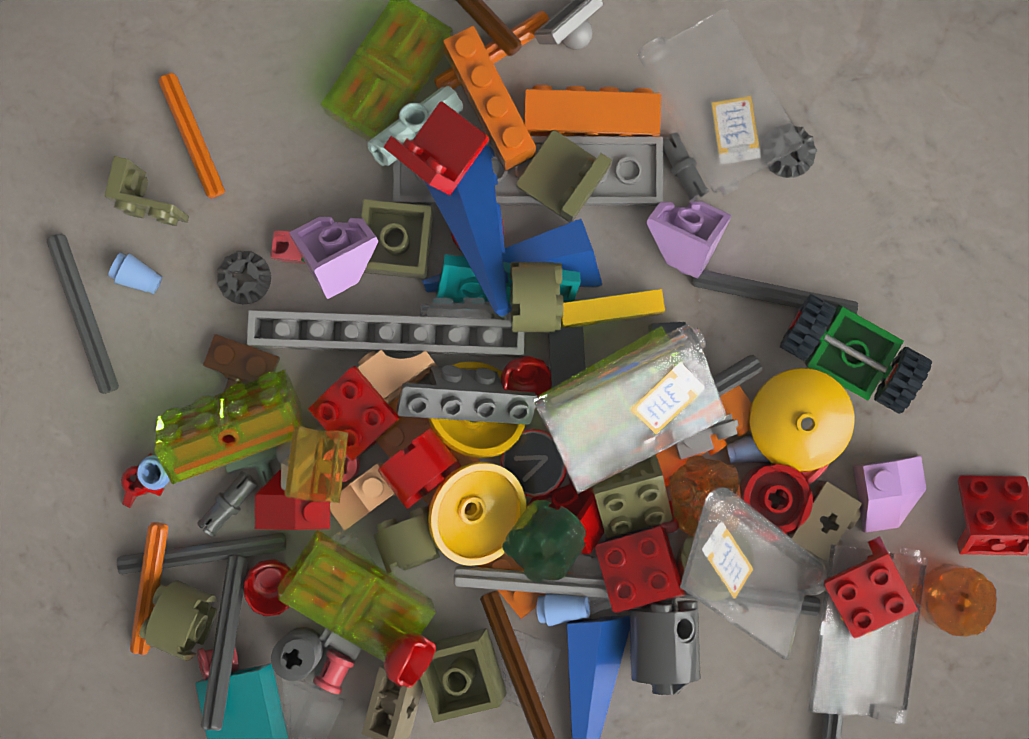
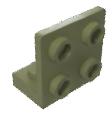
[517,130,612,223]
[104,156,189,226]
[586,446,672,538]

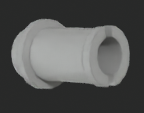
[319,621,365,660]

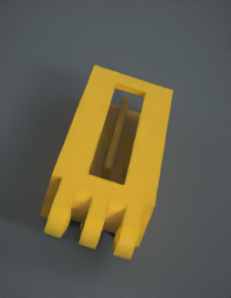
[561,289,665,328]

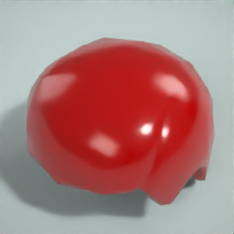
[501,355,552,409]
[244,559,295,617]
[384,633,436,688]

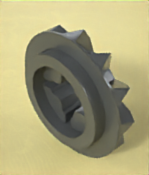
[762,124,817,178]
[217,251,271,305]

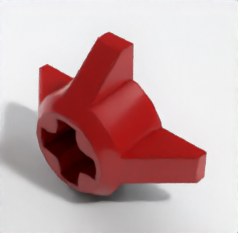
[121,453,164,508]

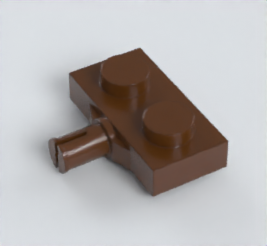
[203,334,280,402]

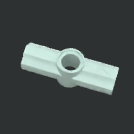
[368,86,463,166]

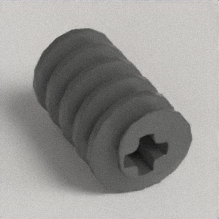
[271,627,325,681]

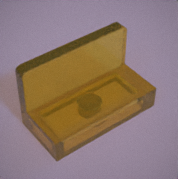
[285,426,348,503]

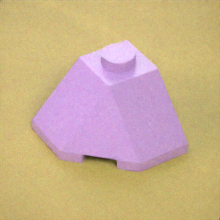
[647,201,732,279]
[289,216,378,299]
[853,456,926,533]

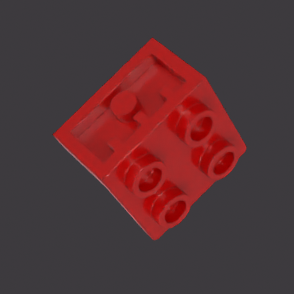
[383,101,489,195]
[308,366,399,461]
[957,475,1029,556]
[595,526,686,613]
[824,536,918,639]

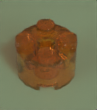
[669,455,743,538]
[915,563,997,637]

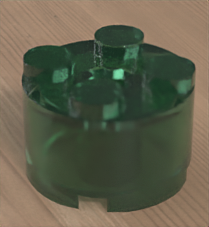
[502,500,586,583]

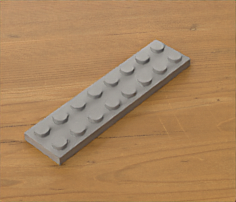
[393,136,663,206]

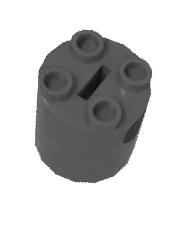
[629,598,701,695]

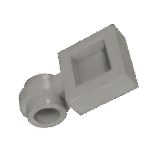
[669,414,739,459]

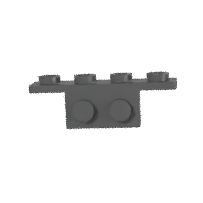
[397,365,538,425]

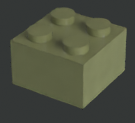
[361,199,434,279]
[420,628,507,723]

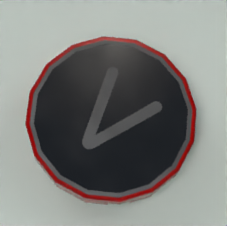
[501,429,569,497]

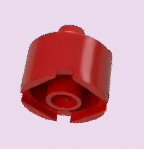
[378,428,462,509]
[737,464,813,534]

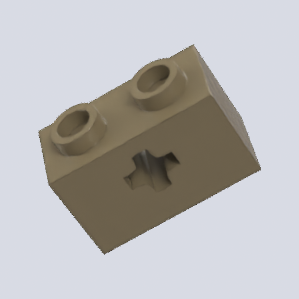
[784,480,862,562]
[362,666,423,739]

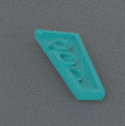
[434,254,581,309]

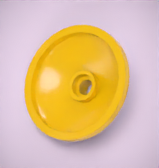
[428,362,525,458]
[749,368,854,471]
[428,462,526,565]

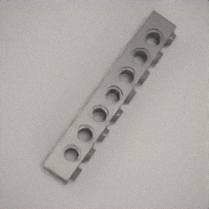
[247,310,525,357]

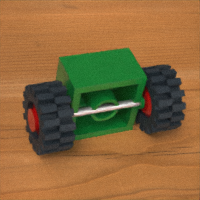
[780,293,932,414]

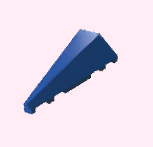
[424,145,512,317]
[422,219,603,293]
[566,615,630,739]

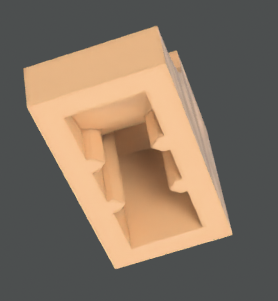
[358,350,438,404]
[330,463,395,531]

